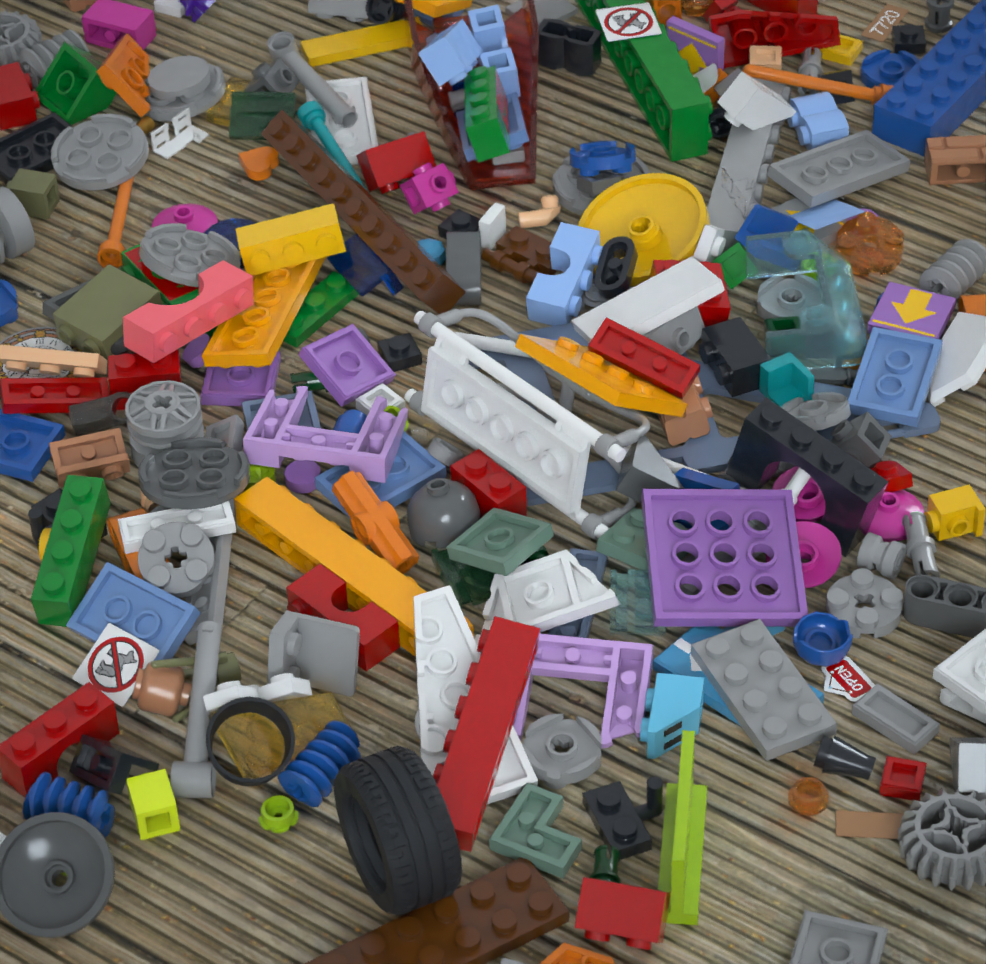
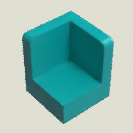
[759,352,814,407]

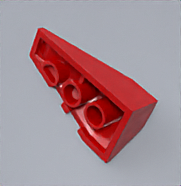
[708,10,841,69]

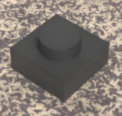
[576,171,621,198]

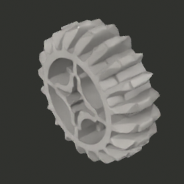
[0,10,43,66]
[898,788,986,892]

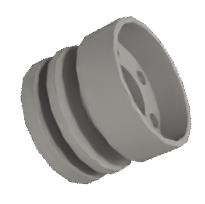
[0,186,35,265]
[125,380,205,468]

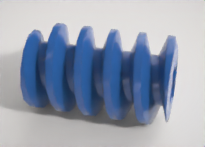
[277,720,361,807]
[22,772,115,838]

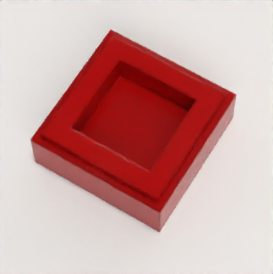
[879,756,927,801]

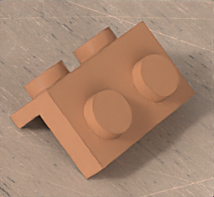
[49,427,130,487]

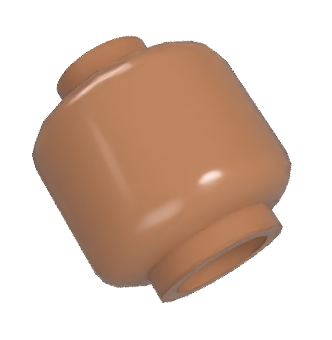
[132,661,192,717]

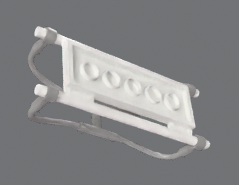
[404,308,650,540]

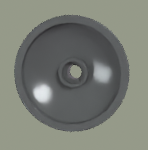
[0,812,115,938]

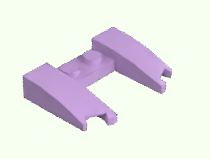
[243,386,408,483]
[513,634,653,748]

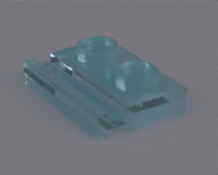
[610,570,666,636]

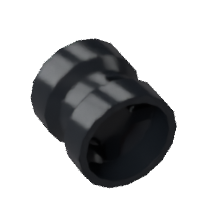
[366,0,406,24]

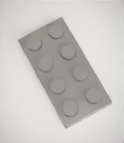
[767,130,911,208]
[691,619,837,761]

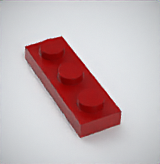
[588,317,700,399]
[0,377,111,414]

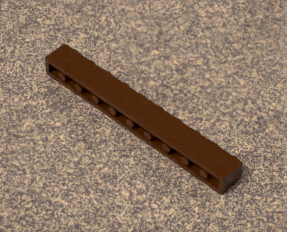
[261,110,466,314]

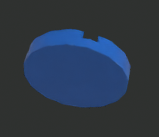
[860,49,920,88]

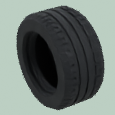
[334,746,462,915]

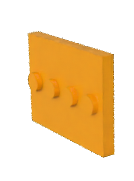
[515,334,688,417]

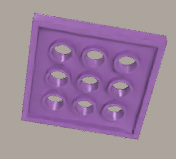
[641,489,808,627]

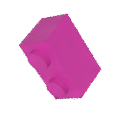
[82,0,156,50]

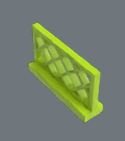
[658,730,707,925]

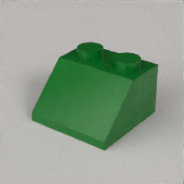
[36,42,117,125]

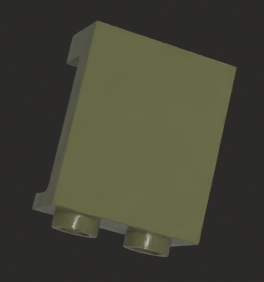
[52,264,163,365]

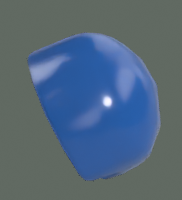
[793,611,853,667]

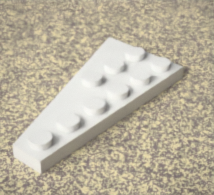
[413,585,538,804]

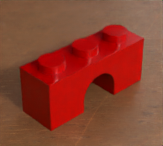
[286,564,400,672]
[0,682,120,798]

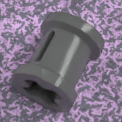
[924,0,954,33]

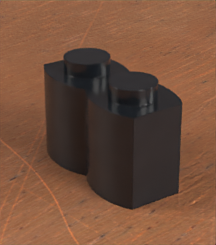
[535,19,601,76]

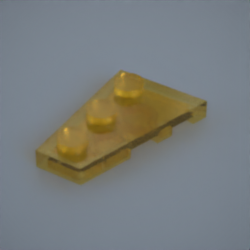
[208,692,351,779]

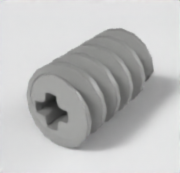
[19,29,90,88]
[919,239,986,300]

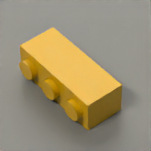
[236,203,346,276]

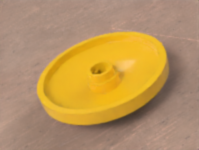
[578,173,710,287]

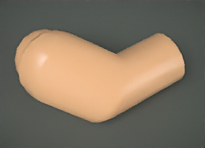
[518,194,561,228]

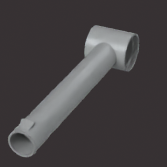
[267,31,358,128]
[170,621,222,798]

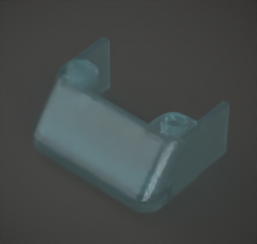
[746,230,868,370]

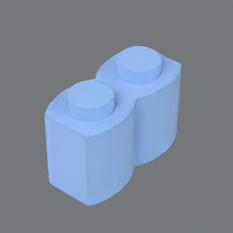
[787,91,849,150]

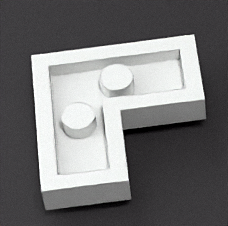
[203,673,313,718]

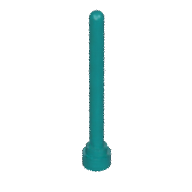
[297,101,368,191]

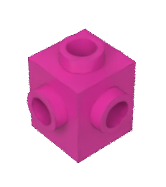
[399,162,459,215]

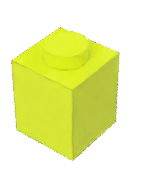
[126,769,180,840]

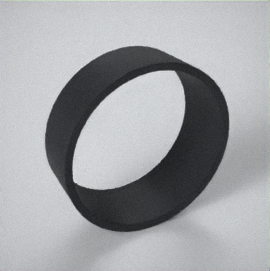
[206,697,295,786]

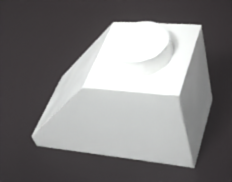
[717,71,796,130]

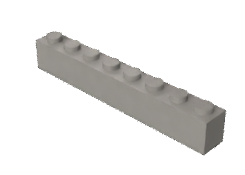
[707,78,791,253]

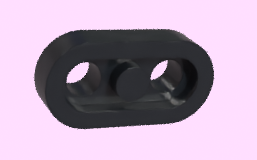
[594,236,638,299]

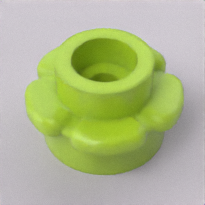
[258,795,299,833]

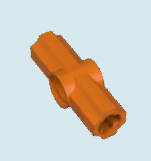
[332,471,419,574]

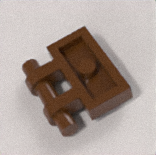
[481,226,558,284]

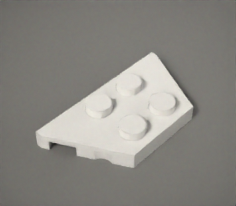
[475,550,619,646]

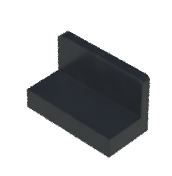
[69,734,159,795]

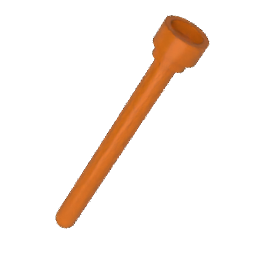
[743,64,893,105]
[97,176,134,268]

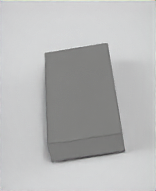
[852,683,940,755]

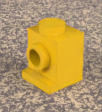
[924,484,986,541]

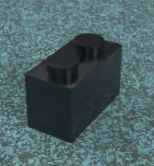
[698,317,772,397]

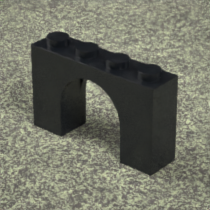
[726,398,888,557]

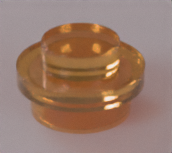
[788,777,829,816]

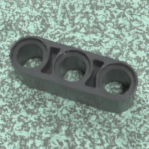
[446,231,481,306]
[903,574,986,638]

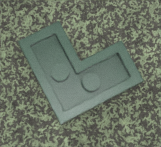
[489,783,582,879]

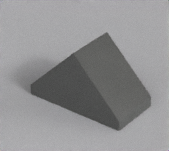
[616,435,684,503]

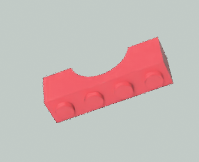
[123,260,253,363]

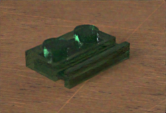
[229,91,296,140]
[431,548,497,609]

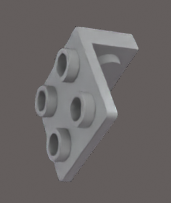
[267,610,360,697]

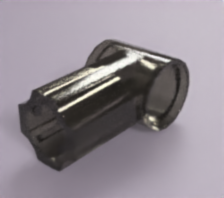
[69,392,132,436]

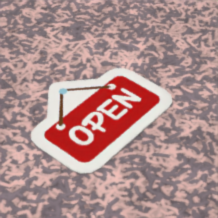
[821,656,875,702]

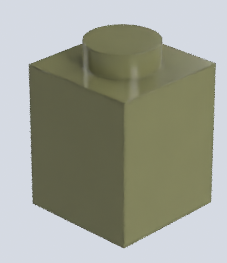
[6,168,60,220]

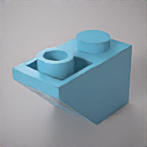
[640,673,704,759]

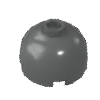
[407,478,482,548]

